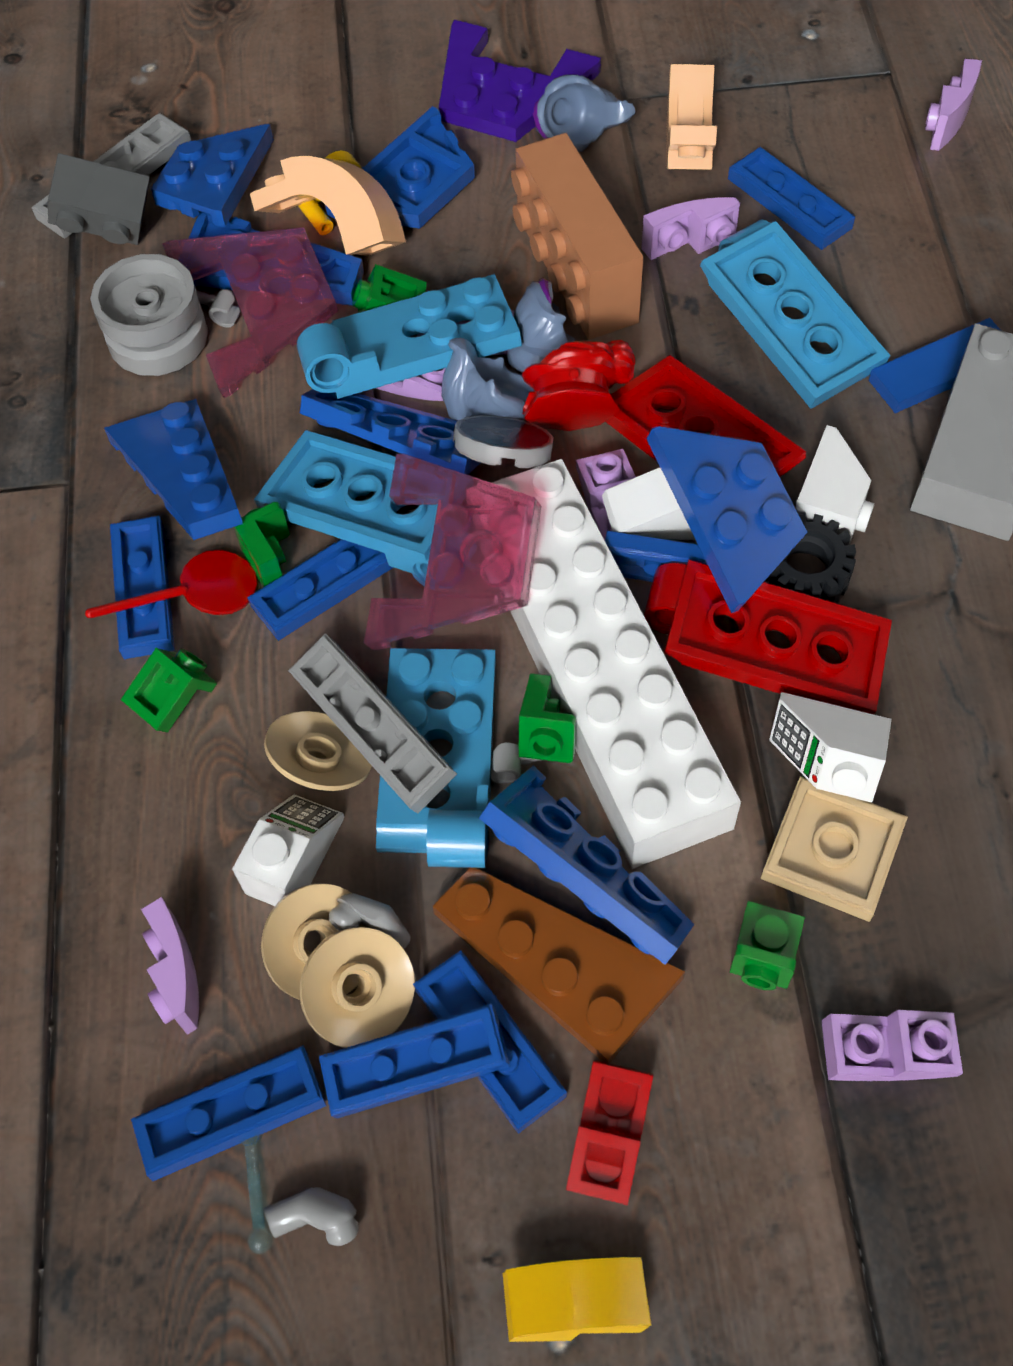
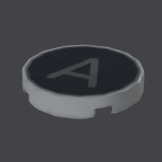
[453,415,554,468]

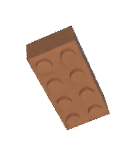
[511,133,643,340]

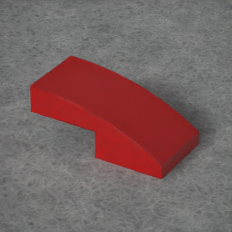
[566,1060,654,1205]

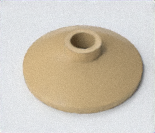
[264,711,372,791]
[261,884,366,1000]
[300,927,415,1048]

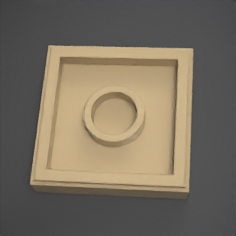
[760,776,908,922]

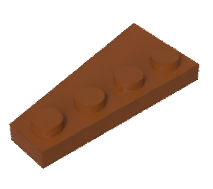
[432,868,685,1063]

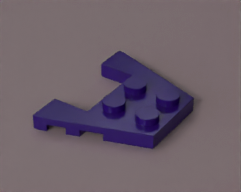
[439,19,601,142]

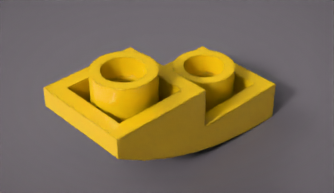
[502,1257,651,1342]

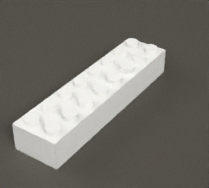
[467,459,741,869]

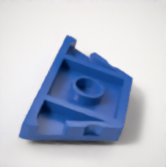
[325,106,475,229]
[151,124,274,227]
[646,426,807,613]

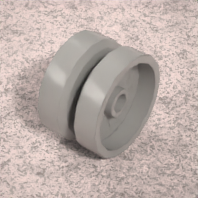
[90,254,208,376]

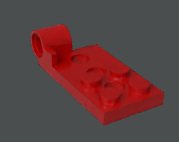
[605,355,806,477]
[644,560,892,715]

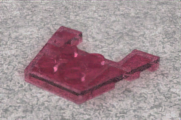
[162,227,339,398]
[364,454,542,650]

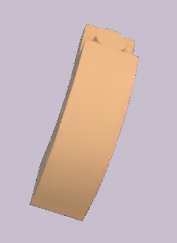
[666,64,717,170]
[250,156,406,256]

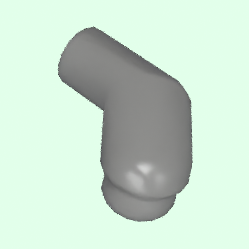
[329,893,410,949]
[264,1187,359,1246]

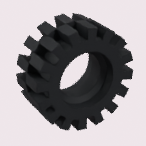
[764,513,856,603]

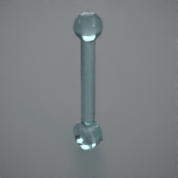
[240,1133,273,1254]

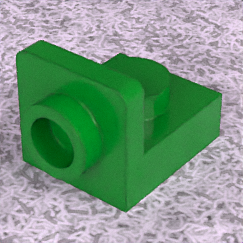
[352,264,427,313]
[234,502,290,587]
[120,648,217,732]
[519,673,576,763]
[729,901,805,990]

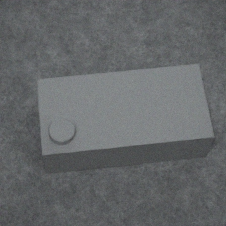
[910,323,1013,541]

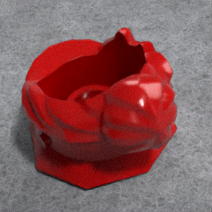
[522,340,635,431]

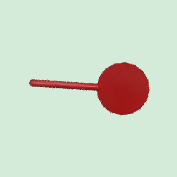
[85,550,257,618]

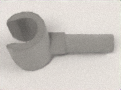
[196,289,241,327]
[491,742,542,783]

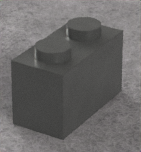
[48,153,149,245]

